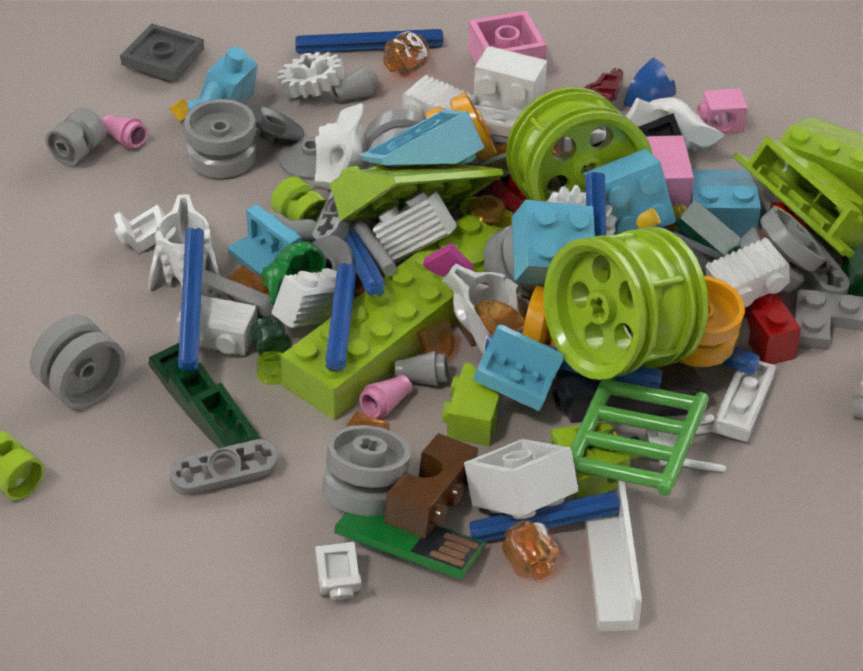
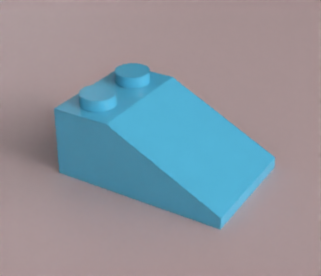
[360,109,484,165]
[690,169,761,238]

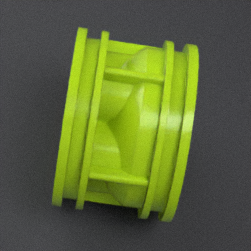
[506,87,653,202]
[544,227,708,380]

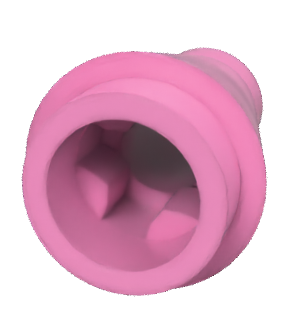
[102,114,148,149]
[359,375,412,418]

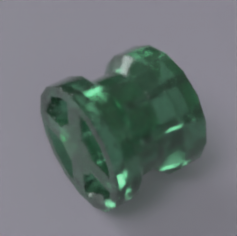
[250,316,292,361]

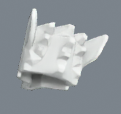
[626,97,724,152]
[314,103,365,190]
[148,194,220,291]
[442,264,530,355]

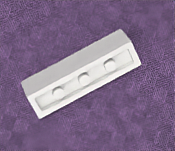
[584,481,642,631]

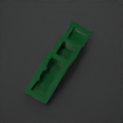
[148,343,261,448]

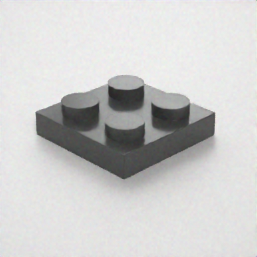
[120,23,205,82]

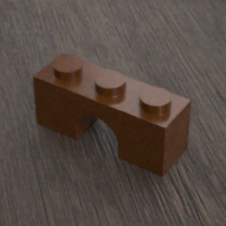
[384,433,479,538]

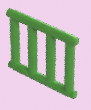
[570,377,709,496]

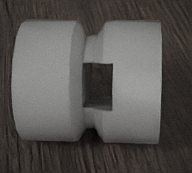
[45,107,106,166]

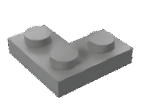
[794,289,863,350]

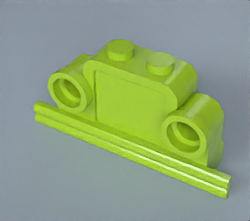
[733,136,863,258]

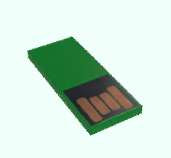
[334,512,485,580]

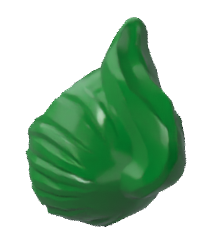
[260,242,326,305]

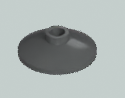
[248,106,304,142]

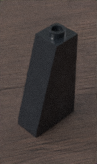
[553,362,708,423]

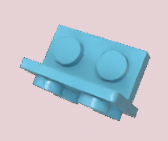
[228,204,312,278]
[472,324,564,411]

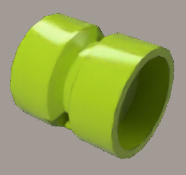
[271,176,327,222]
[0,431,45,501]

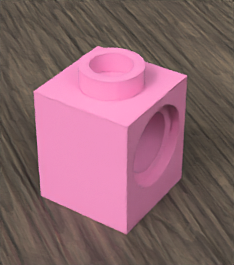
[697,88,748,134]

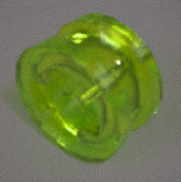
[257,351,282,385]

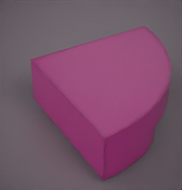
[423,243,474,276]

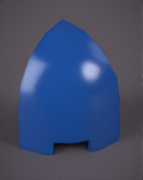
[624,57,676,107]

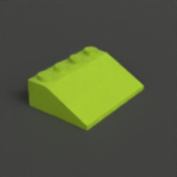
[779,116,863,199]
[330,163,504,221]

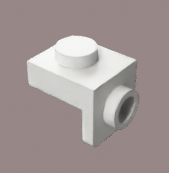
[114,205,171,254]
[315,542,362,600]

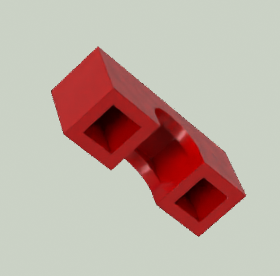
[743,293,801,365]

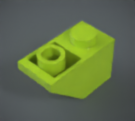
[442,362,499,446]

